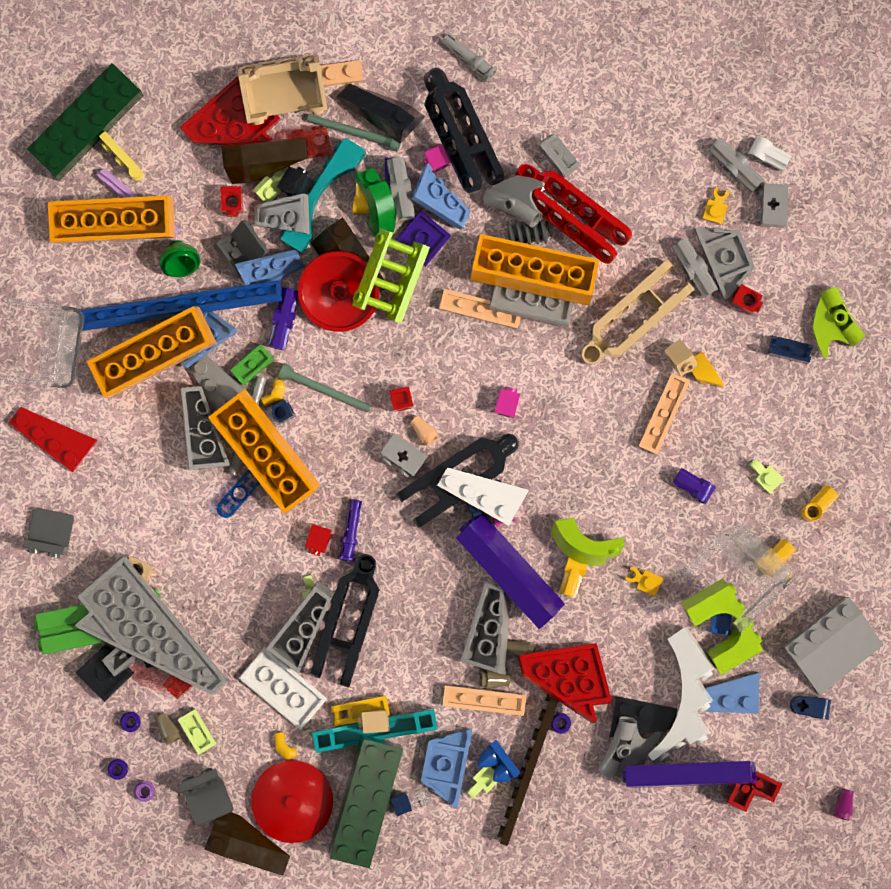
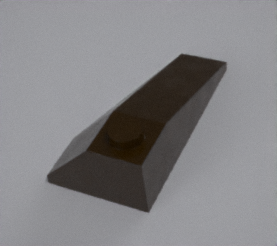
[204,812,290,876]

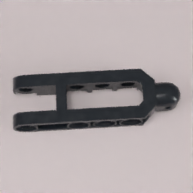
[424,68,504,193]
[396,434,519,528]
[310,554,380,688]

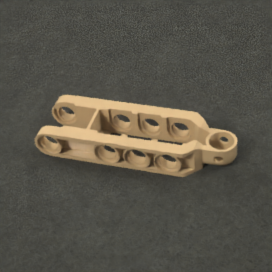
[581,259,695,365]

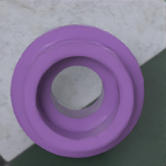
[134,781,155,802]

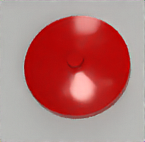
[298,250,380,332]
[251,760,334,843]

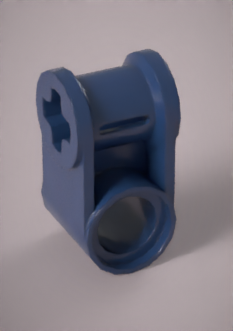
[790,696,831,720]

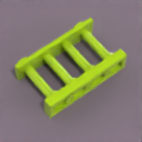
[352,229,430,323]

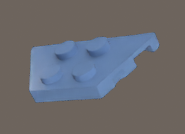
[421,729,472,808]

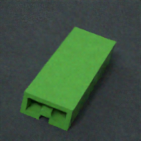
[34,589,160,655]

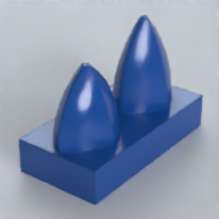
[477,740,520,783]

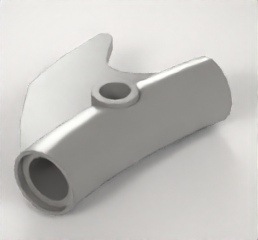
[483,175,545,227]
[597,716,661,779]

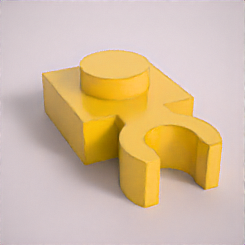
[702,187,729,225]
[625,567,664,597]

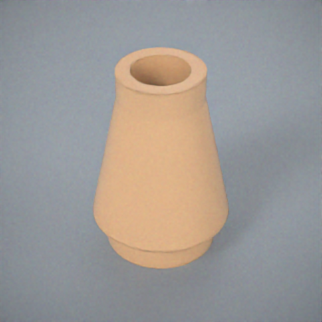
[410,416,439,446]

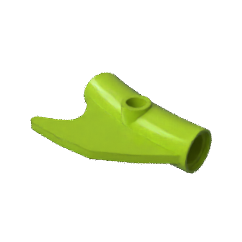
[812,287,866,358]

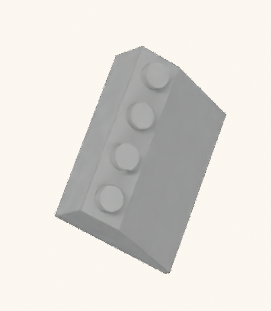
[782,597,883,695]

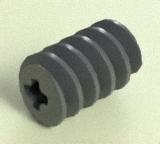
[507,219,549,245]

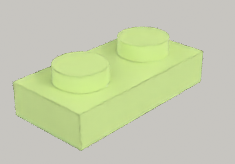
[178,709,217,755]

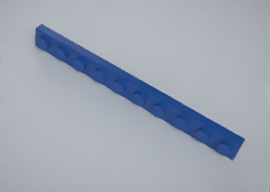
[80,280,282,331]

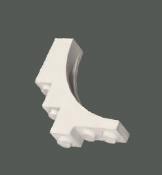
[648,627,716,762]

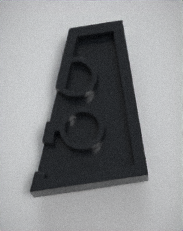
[609,697,677,738]

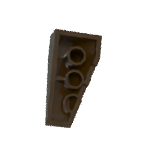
[221,138,308,184]
[311,217,385,293]

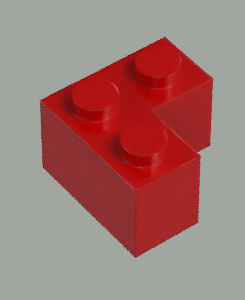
[724,771,782,812]

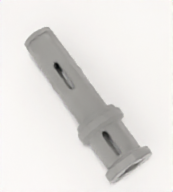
[441,33,497,82]

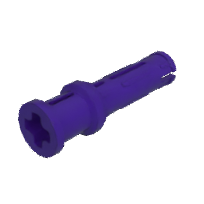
[337,499,362,562]

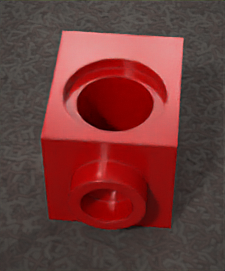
[221,186,243,217]
[730,284,763,315]
[389,386,414,412]
[305,524,333,556]

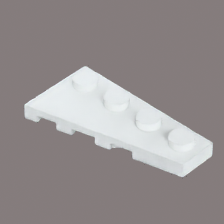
[437,468,529,526]

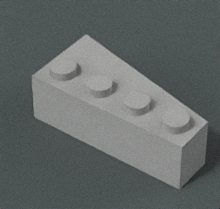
[181,386,230,471]
[266,581,334,674]
[461,583,510,675]

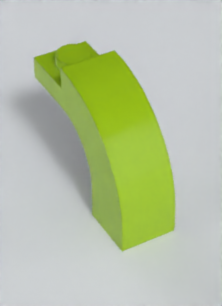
[550,517,625,566]

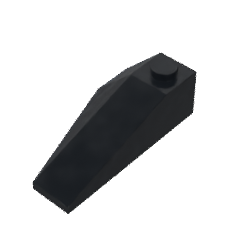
[337,83,425,144]

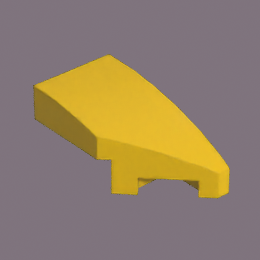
[691,352,724,388]

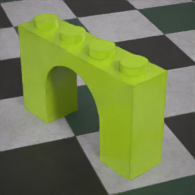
[680,578,763,675]

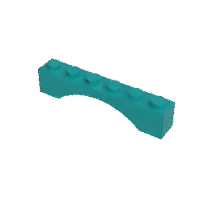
[280,137,366,255]
[312,708,438,753]

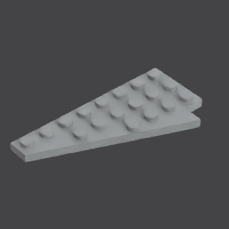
[75,556,229,695]

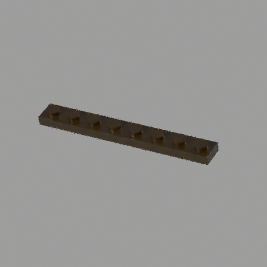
[497,694,558,846]

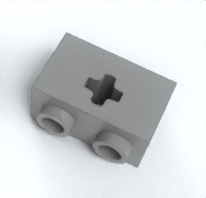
[757,183,789,228]
[380,433,428,478]

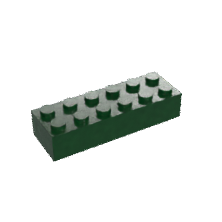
[27,63,144,181]
[328,734,403,868]

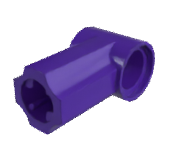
[672,468,716,505]

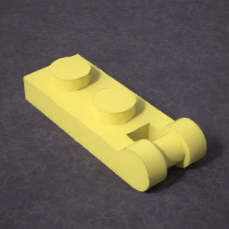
[99,131,143,181]

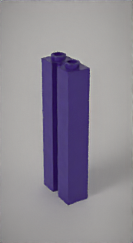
[456,514,565,629]
[623,761,757,788]

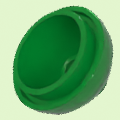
[160,240,201,278]

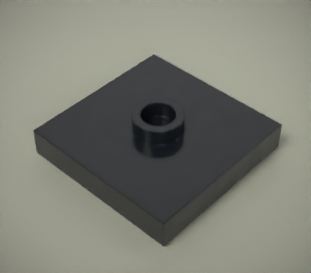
[76,644,134,703]

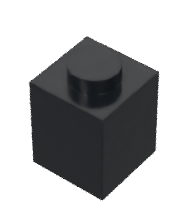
[277,166,313,197]

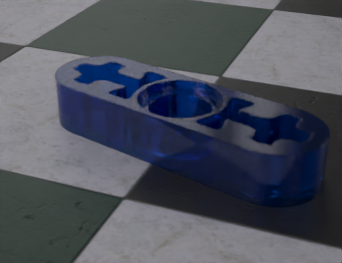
[217,470,260,518]

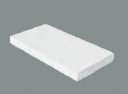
[239,646,327,730]

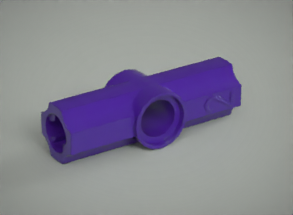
[268,287,298,351]

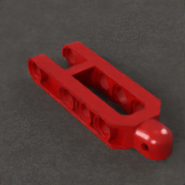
[515,164,632,264]

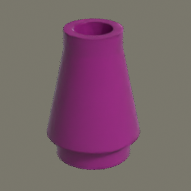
[832,788,854,821]

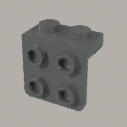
[213,220,268,279]
[23,508,74,558]
[178,768,234,826]

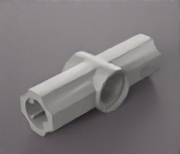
[709,138,764,193]
[387,157,415,221]
[672,237,718,299]

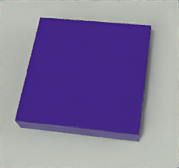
[395,210,451,267]

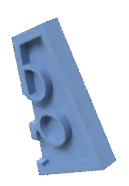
[411,164,470,230]
[235,249,305,285]
[180,311,238,368]
[704,672,760,714]

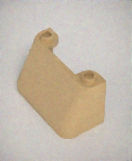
[238,54,328,125]

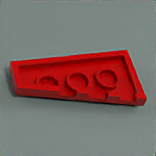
[8,407,98,472]

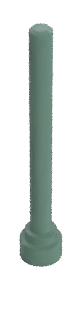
[307,114,401,152]
[278,363,371,412]

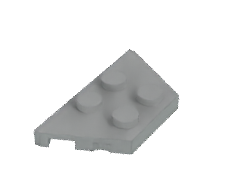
[694,227,755,301]

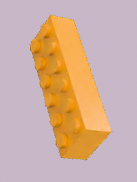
[48,195,175,244]
[470,234,599,306]
[87,306,217,398]
[208,389,320,514]

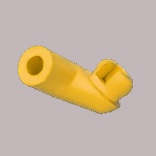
[261,380,286,407]
[274,732,297,760]

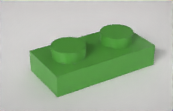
[230,344,274,386]

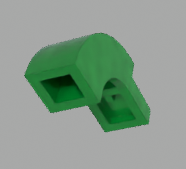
[355,168,396,237]

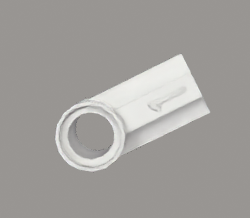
[748,136,791,172]

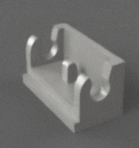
[539,134,581,178]

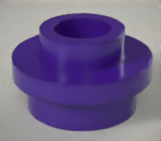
[120,712,141,732]
[551,713,571,734]
[107,759,128,780]

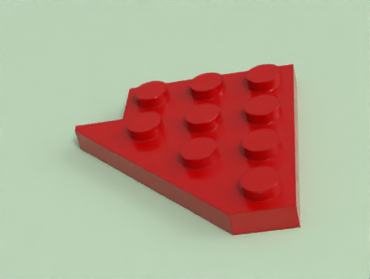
[180,76,281,145]
[518,643,612,724]

